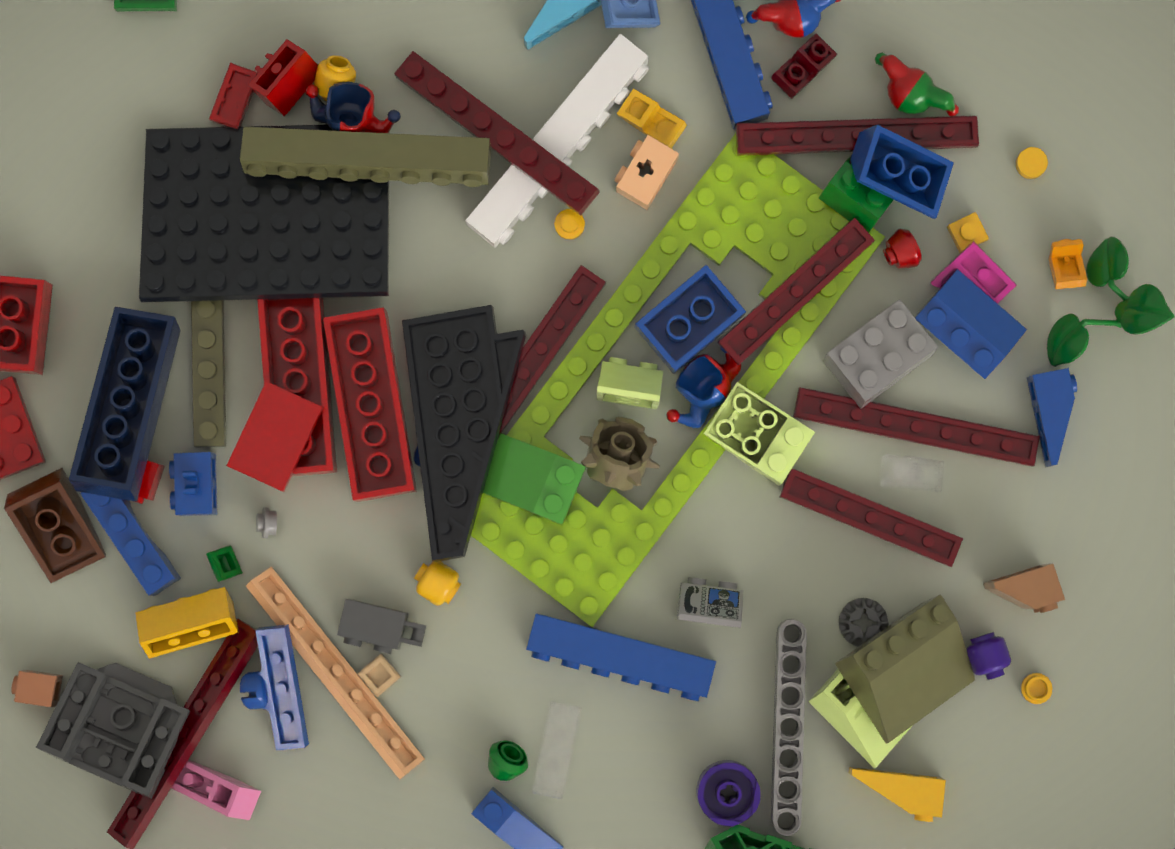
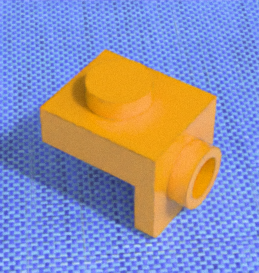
[1048,239,1087,289]

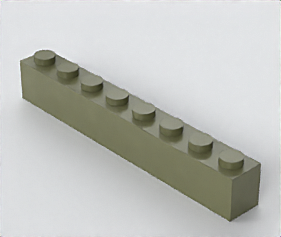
[240,127,491,187]

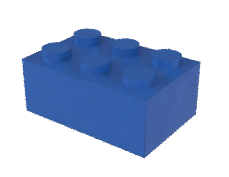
[635,265,746,374]

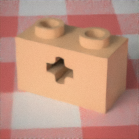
[614,135,679,210]

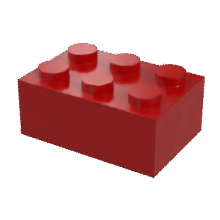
[0,276,53,375]

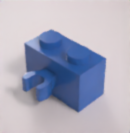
[169,452,217,516]

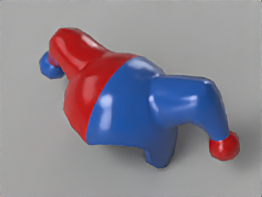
[746,0,841,38]
[666,346,742,428]

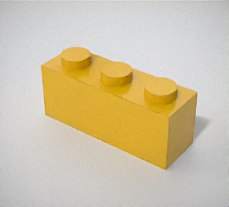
[135,587,238,659]

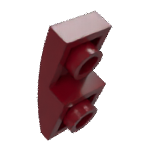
[771,33,837,99]

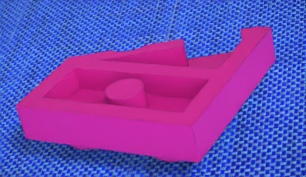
[931,241,1017,303]

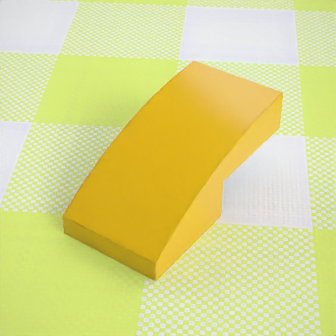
[617,88,687,149]

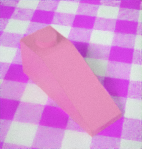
[171,760,261,820]

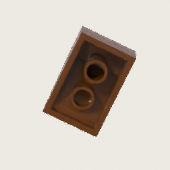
[4,468,106,583]

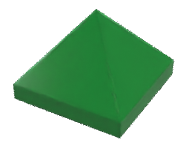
[206,545,243,582]

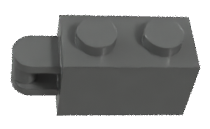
[337,599,426,654]

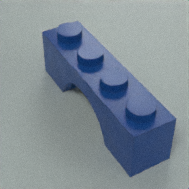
[80,492,181,596]

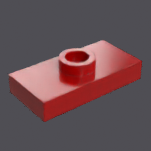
[209,63,258,130]

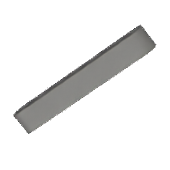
[771,619,807,836]

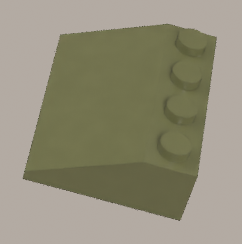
[835,594,975,744]

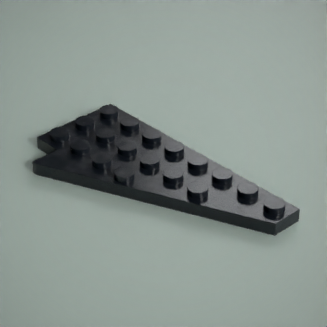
[402,305,526,562]

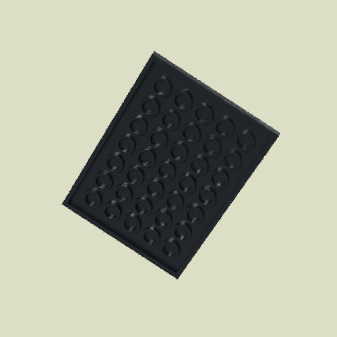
[139,124,390,302]

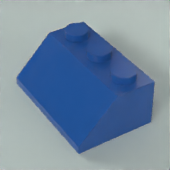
[851,125,954,219]
[915,269,1027,379]

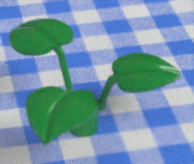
[1047,236,1174,367]

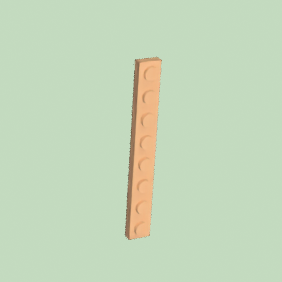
[246,567,425,780]

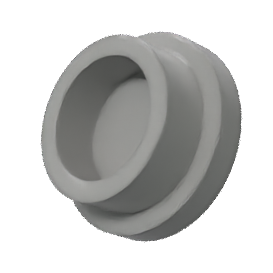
[256,507,277,538]

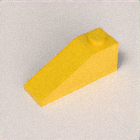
[848,767,946,822]

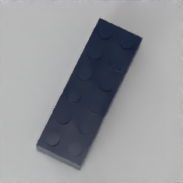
[69,306,181,502]

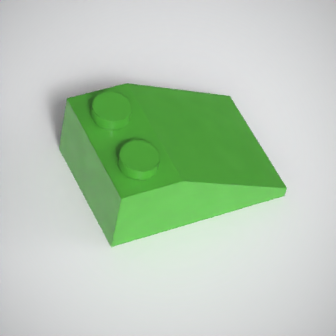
[483,433,586,526]

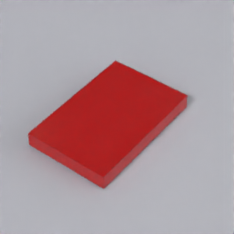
[226,381,324,492]

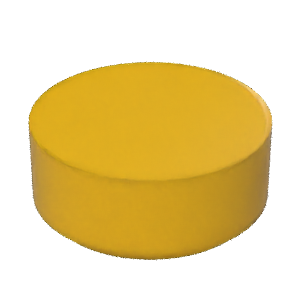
[1016,147,1048,179]

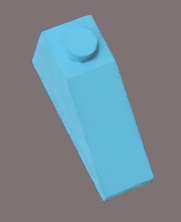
[524,0,601,50]

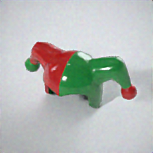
[875,52,959,116]

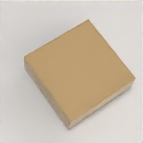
[358,653,401,697]

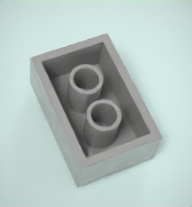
[823,299,938,409]

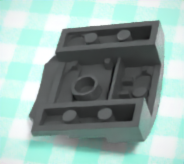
[36,662,190,799]

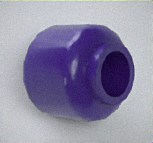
[966,632,1012,680]

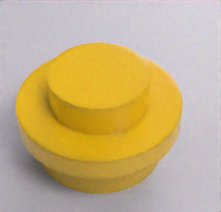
[554,209,585,240]
[1021,673,1053,704]

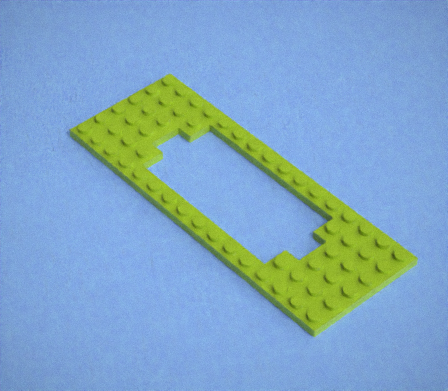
[471,133,885,627]

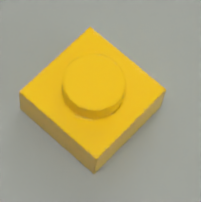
[947,212,989,253]

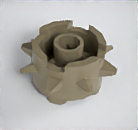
[579,417,660,491]

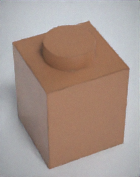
[11,670,63,707]

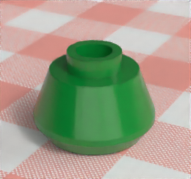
[488,740,528,781]

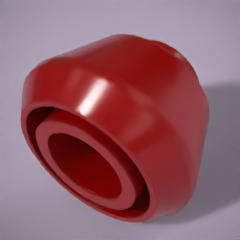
[883,228,922,269]

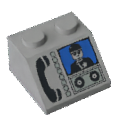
[676,577,744,628]

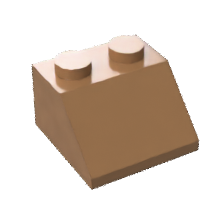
[983,564,1065,613]

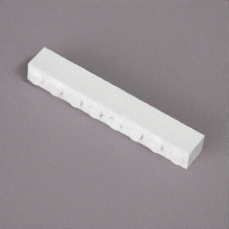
[465,34,649,248]

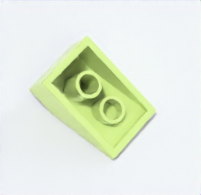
[597,357,663,410]

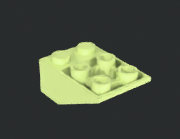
[704,382,815,486]
[808,669,912,768]

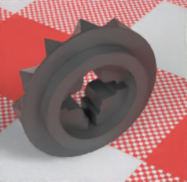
[839,598,889,647]

